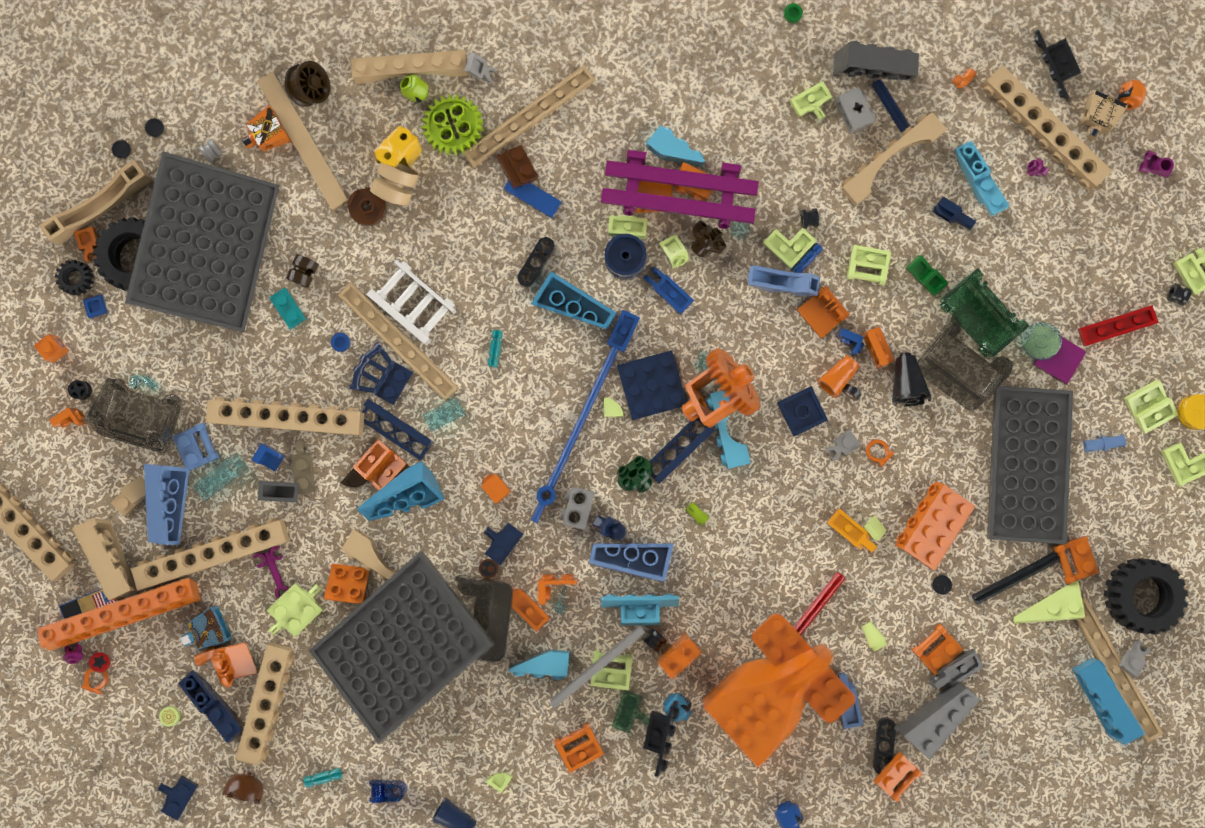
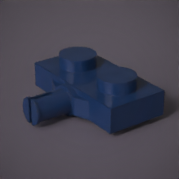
[483,523,523,565]
[157,775,198,821]

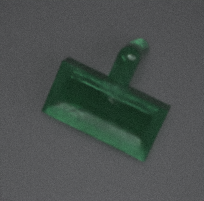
[611,690,650,734]

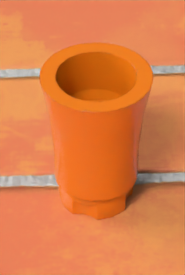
[817,355,860,398]

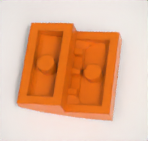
[353,439,409,490]

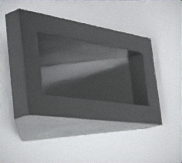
[257,481,299,502]

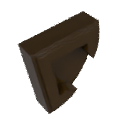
[340,468,368,487]

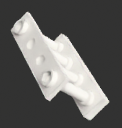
[366,260,456,346]

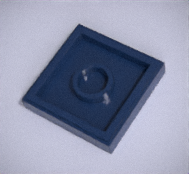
[777,386,828,437]

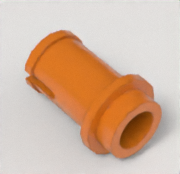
[194,645,219,667]

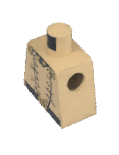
[1081,90,1128,140]

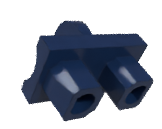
[593,515,627,540]

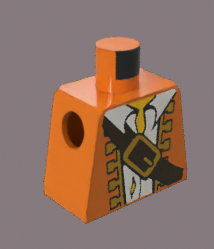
[242,105,291,151]

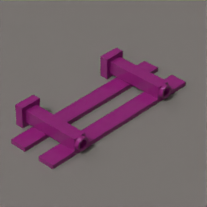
[601,150,759,229]

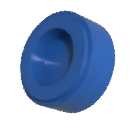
[331,333,351,352]

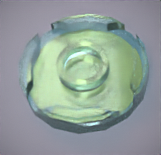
[1022,322,1062,360]

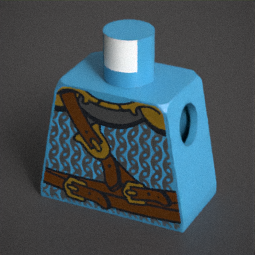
[181,605,232,649]

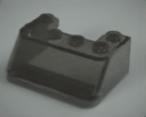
[455,575,513,662]

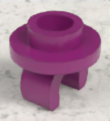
[1027,158,1049,177]
[63,643,84,664]

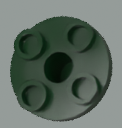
[617,455,653,493]

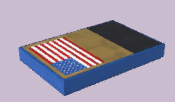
[59,588,120,619]

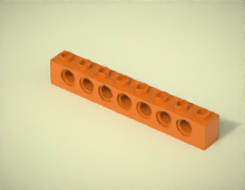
[37,578,201,651]

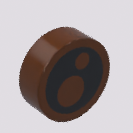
[479,559,499,578]

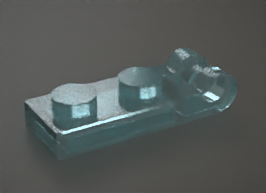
[193,453,249,501]

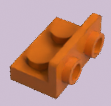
[862,327,895,369]

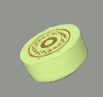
[159,706,180,727]

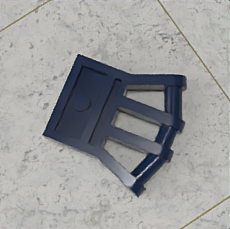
[349,342,413,405]

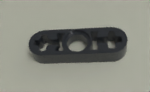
[518,237,555,287]
[873,718,896,774]

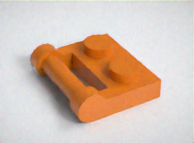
[1053,536,1099,584]
[911,624,964,676]
[554,722,604,773]
[873,752,923,802]

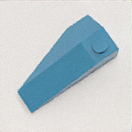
[358,461,444,521]

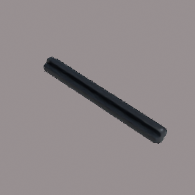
[972,552,1060,604]

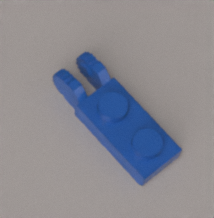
[643,266,694,315]

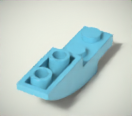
[954,140,1009,217]

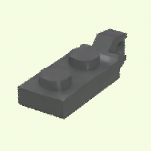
[929,649,984,690]

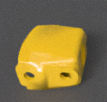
[374,126,422,168]

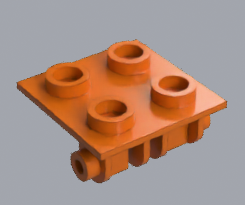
[797,286,850,338]
[324,563,370,604]
[207,642,258,688]

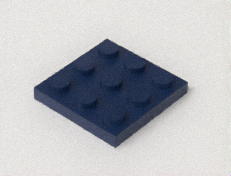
[617,350,687,421]

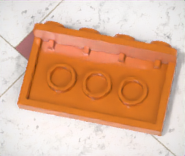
[895,482,975,571]

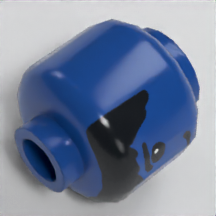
[775,801,804,828]

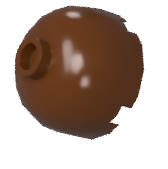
[222,770,263,805]

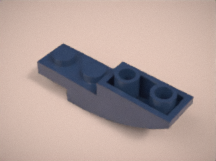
[178,670,244,743]

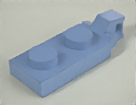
[837,672,863,729]

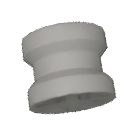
[199,139,223,163]

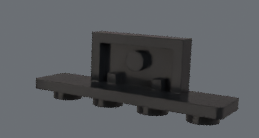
[1034,29,1081,101]
[643,700,680,778]

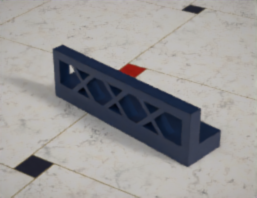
[362,399,434,460]
[649,417,715,484]

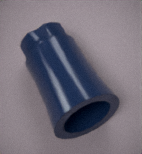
[431,797,477,828]

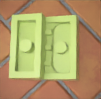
[1124,380,1178,434]

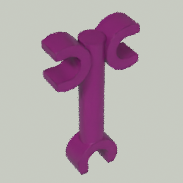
[253,546,289,599]

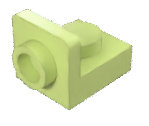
[659,234,689,269]

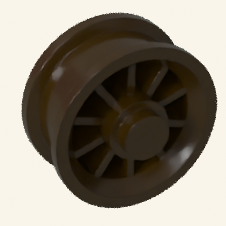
[285,61,331,107]

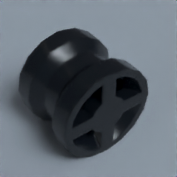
[800,208,819,229]
[1167,283,1192,306]
[68,380,92,400]
[643,628,667,653]

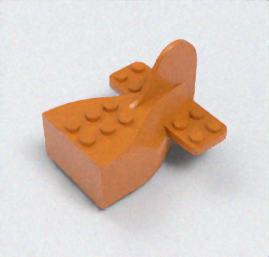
[702,613,855,768]

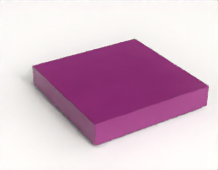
[1033,335,1087,384]

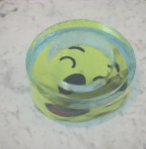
[731,222,750,239]

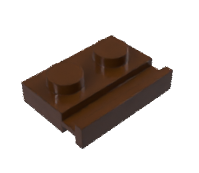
[497,145,539,190]

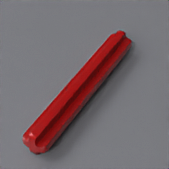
[793,572,845,635]

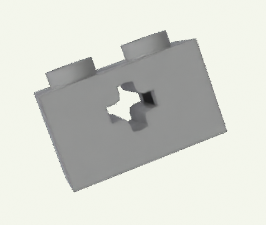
[835,87,875,135]

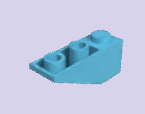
[646,125,705,167]
[509,649,570,680]

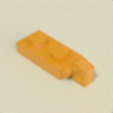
[826,508,877,552]

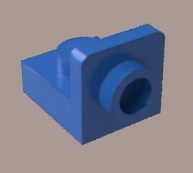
[837,328,864,356]

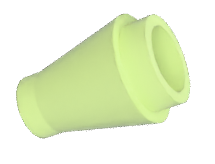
[862,621,887,652]

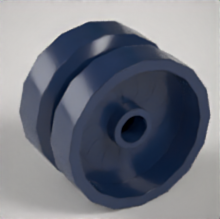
[605,234,646,280]

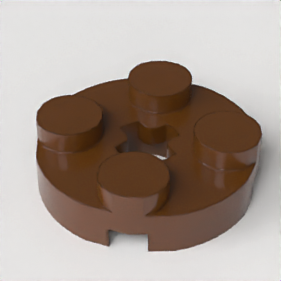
[348,187,387,226]

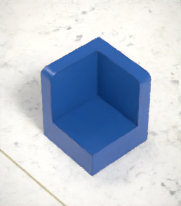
[251,443,285,471]

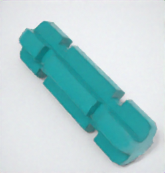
[487,330,503,367]
[303,768,342,788]

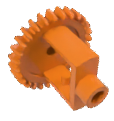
[682,348,761,427]

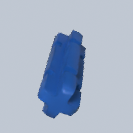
[792,243,823,273]

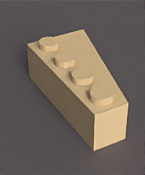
[72,518,137,600]

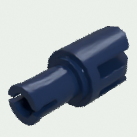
[932,196,976,231]

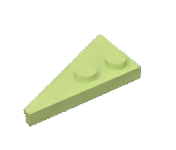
[1013,580,1085,624]

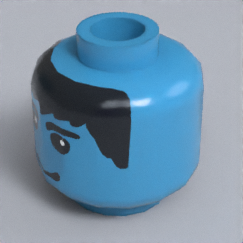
[663,692,692,722]

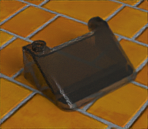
[917,316,1014,410]

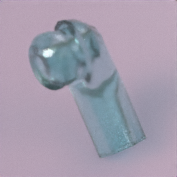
[129,374,160,391]

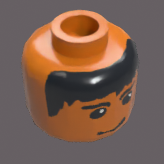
[1117,80,1147,110]

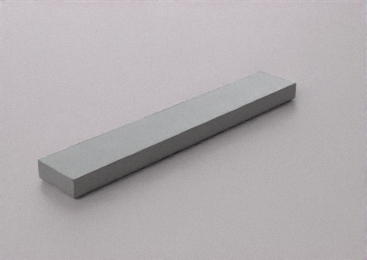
[550,625,646,708]

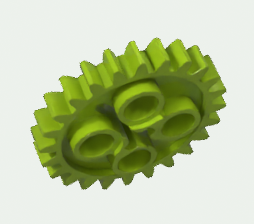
[422,94,484,156]

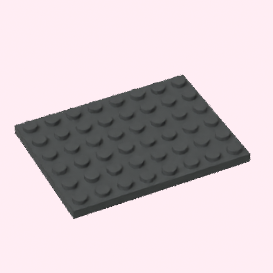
[125,151,280,333]
[309,551,495,744]

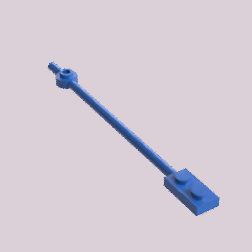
[531,310,640,523]

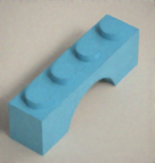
[706,390,751,469]

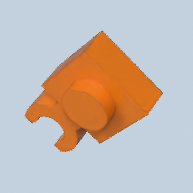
[74,226,98,263]

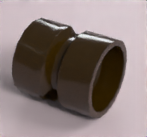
[285,254,319,289]

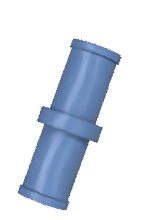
[1083,435,1126,453]

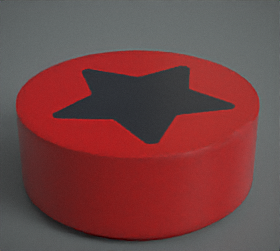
[89,652,111,673]

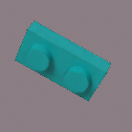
[269,287,306,329]

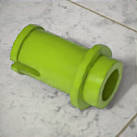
[685,502,709,526]

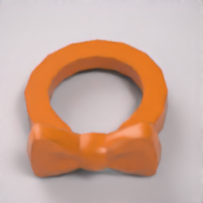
[866,439,894,467]
[81,668,109,694]

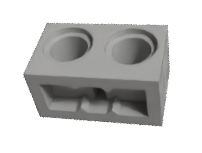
[560,487,595,530]

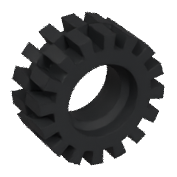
[55,260,94,296]

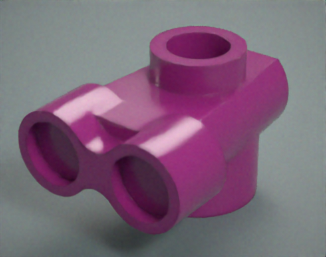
[1139,150,1174,178]

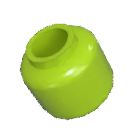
[400,74,429,103]

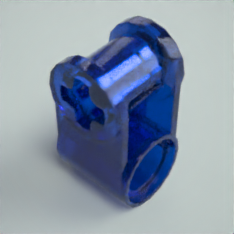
[369,779,407,803]

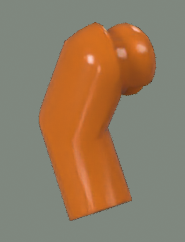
[952,68,976,89]

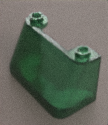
[939,268,1030,357]

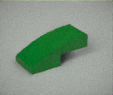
[906,255,948,296]

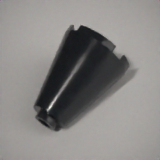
[892,352,932,407]

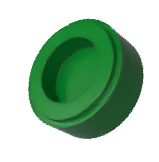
[783,3,803,23]

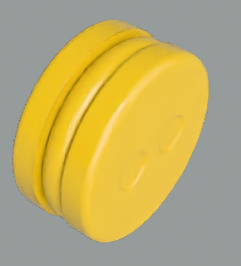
[1178,394,1205,430]

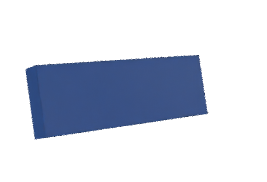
[503,181,562,218]

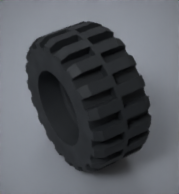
[93,217,145,292]
[1104,558,1189,635]

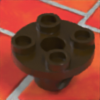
[691,221,727,257]

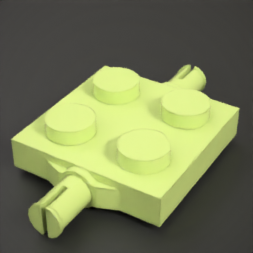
[267,582,323,637]

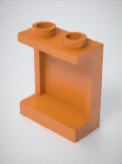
[657,633,701,679]

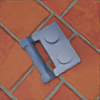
[173,423,220,471]

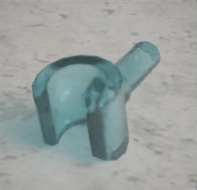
[554,586,567,615]

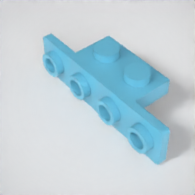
[601,594,679,626]

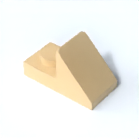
[111,476,146,517]

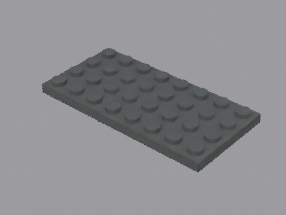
[987,386,1073,544]

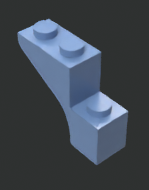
[748,266,820,296]

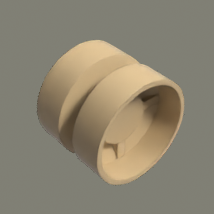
[370,159,420,206]

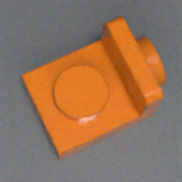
[49,407,86,428]

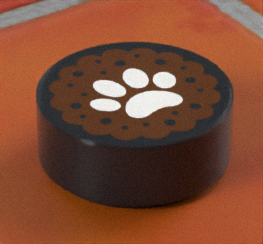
[842,384,861,401]

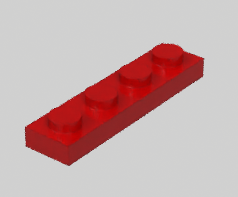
[1078,305,1159,347]

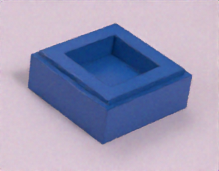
[83,295,108,319]

